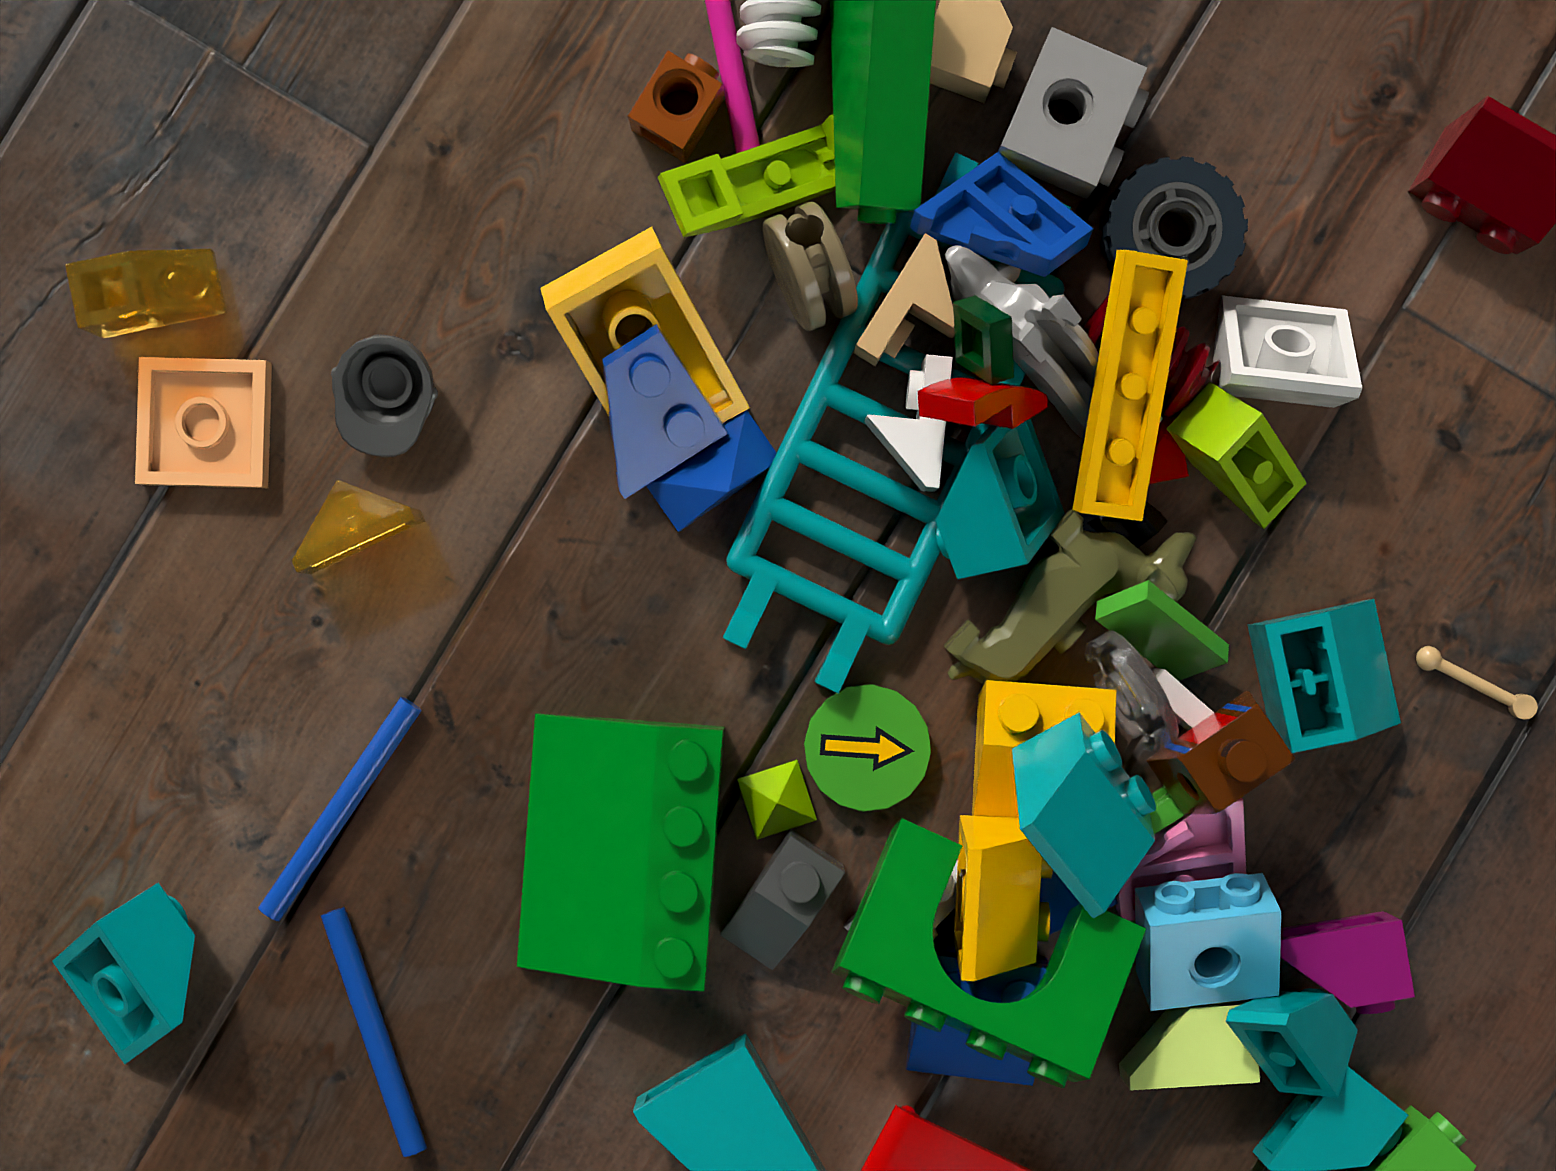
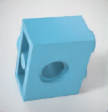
[1135,873,1281,1011]

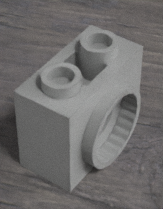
[998,27,1149,199]

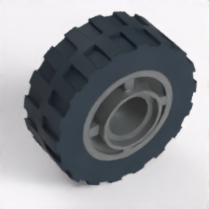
[1099,156,1248,300]

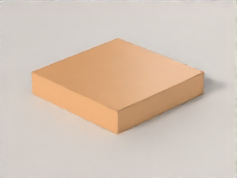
[135,357,272,489]

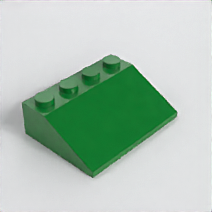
[517,713,725,991]

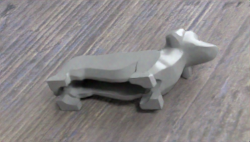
[945,245,1163,440]

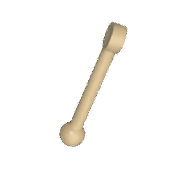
[1416,646,1538,720]

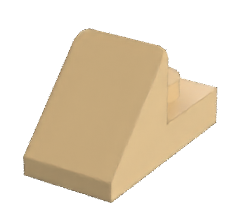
[854,233,955,366]

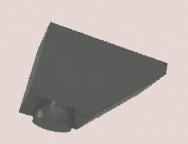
[720,829,845,970]

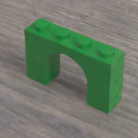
[831,818,1146,1088]

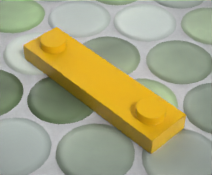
[1072,250,1188,521]

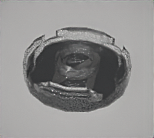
[1085,630,1179,752]

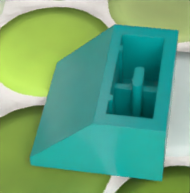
[1247,599,1401,753]

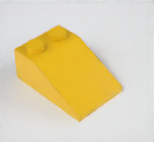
[541,227,750,423]

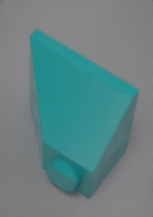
[935,419,1065,579]
[52,883,195,1064]

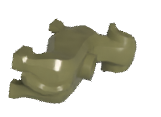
[944,510,1197,685]

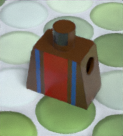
[1146,691,1296,815]

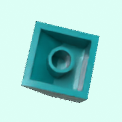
[1012,712,1156,918]

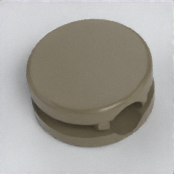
[763,202,858,331]

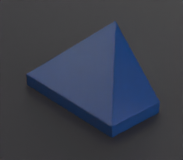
[646,410,777,532]

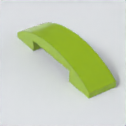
[657,115,836,237]

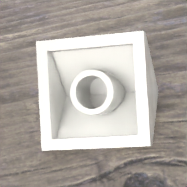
[1211,295,1362,408]

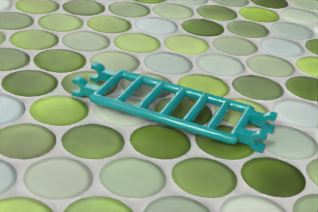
[723,152,1071,694]

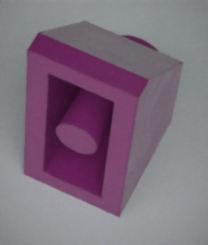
[1280,911,1415,1014]

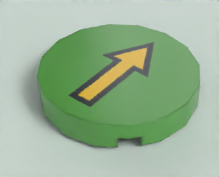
[804,684,931,812]

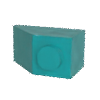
[1226,988,1358,1098]
[1252,1066,1409,1171]

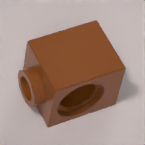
[628,51,724,163]

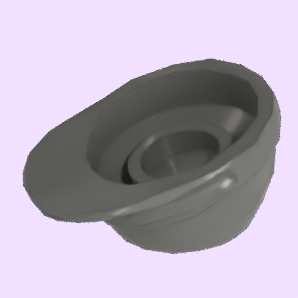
[331,334,438,458]

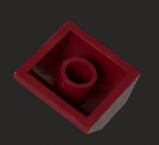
[1408,96,1556,255]

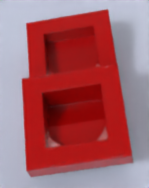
[918,378,1048,429]

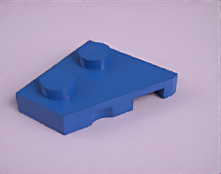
[910,151,1093,277]
[602,324,728,499]

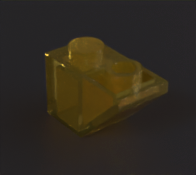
[65,249,227,338]

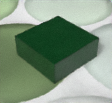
[953,295,1014,385]

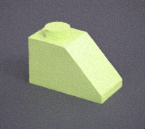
[1119,999,1260,1090]

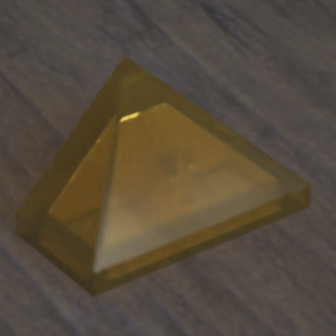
[292,480,425,574]

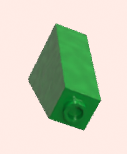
[830,0,936,224]

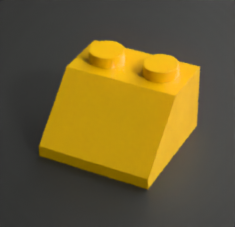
[972,680,1116,818]
[953,815,1053,981]

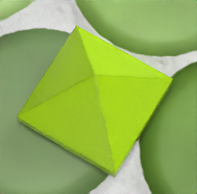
[737,759,817,840]

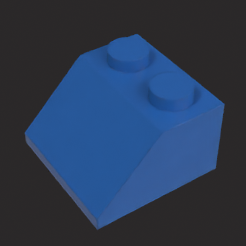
[906,944,1049,1086]

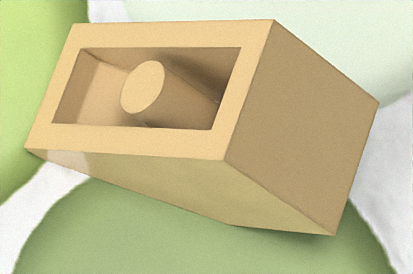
[930,0,1017,103]

